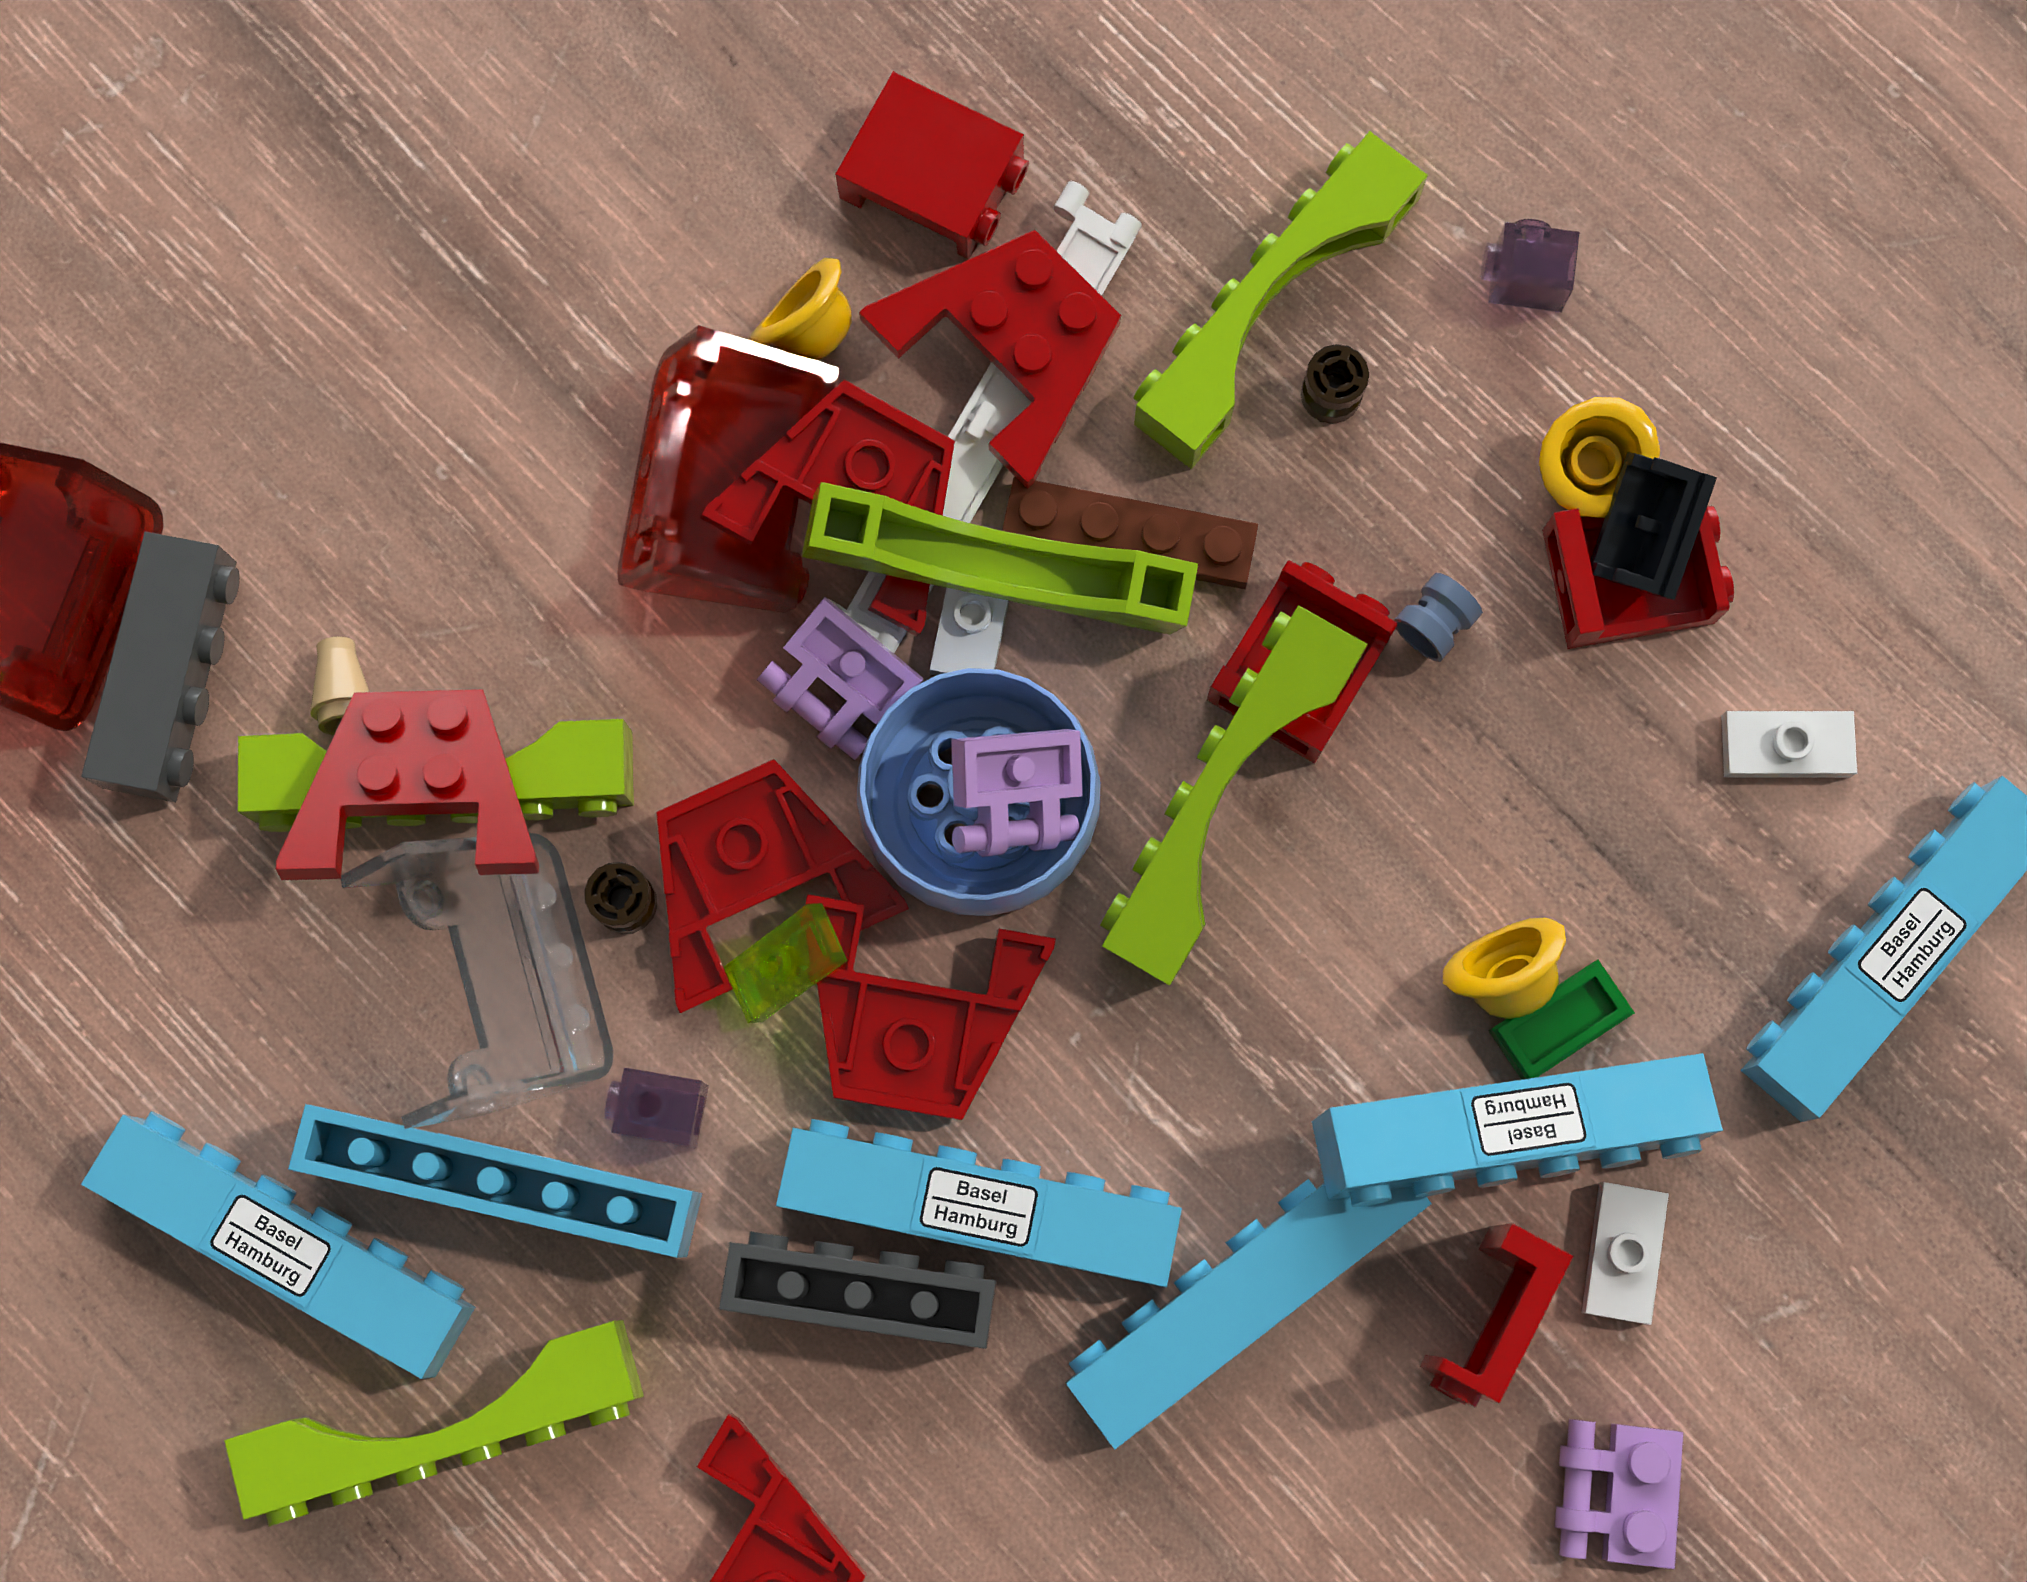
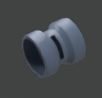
[1394,573,1483,662]

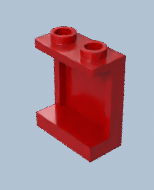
[835,71,1029,259]
[1542,506,1734,649]
[1207,560,1398,764]
[1420,1223,1574,1408]

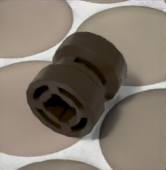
[1301,344,1369,424]
[584,862,657,934]

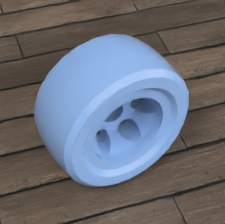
[857,668,1101,916]

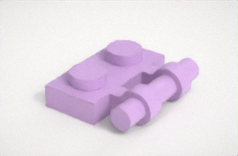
[756,597,923,760]
[951,729,1082,857]
[1555,1419,1683,1569]

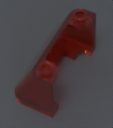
[617,325,839,613]
[0,442,164,731]

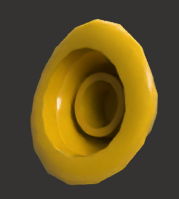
[749,258,852,363]
[1539,397,1660,518]
[1443,918,1566,1019]

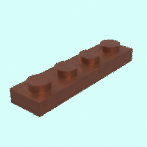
[1002,476,1259,589]

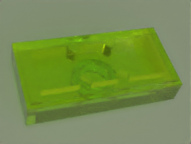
[724,903,847,1023]

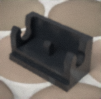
[1590,452,1717,600]

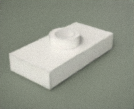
[930,588,1009,676]
[1721,711,1857,778]
[1581,1182,1669,1325]

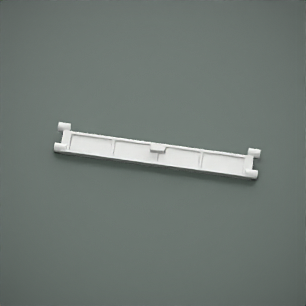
[829,181,1142,653]

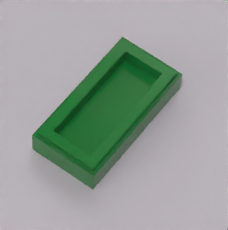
[1488,959,1635,1080]

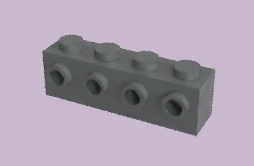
[81,532,240,803]
[719,1231,997,1349]

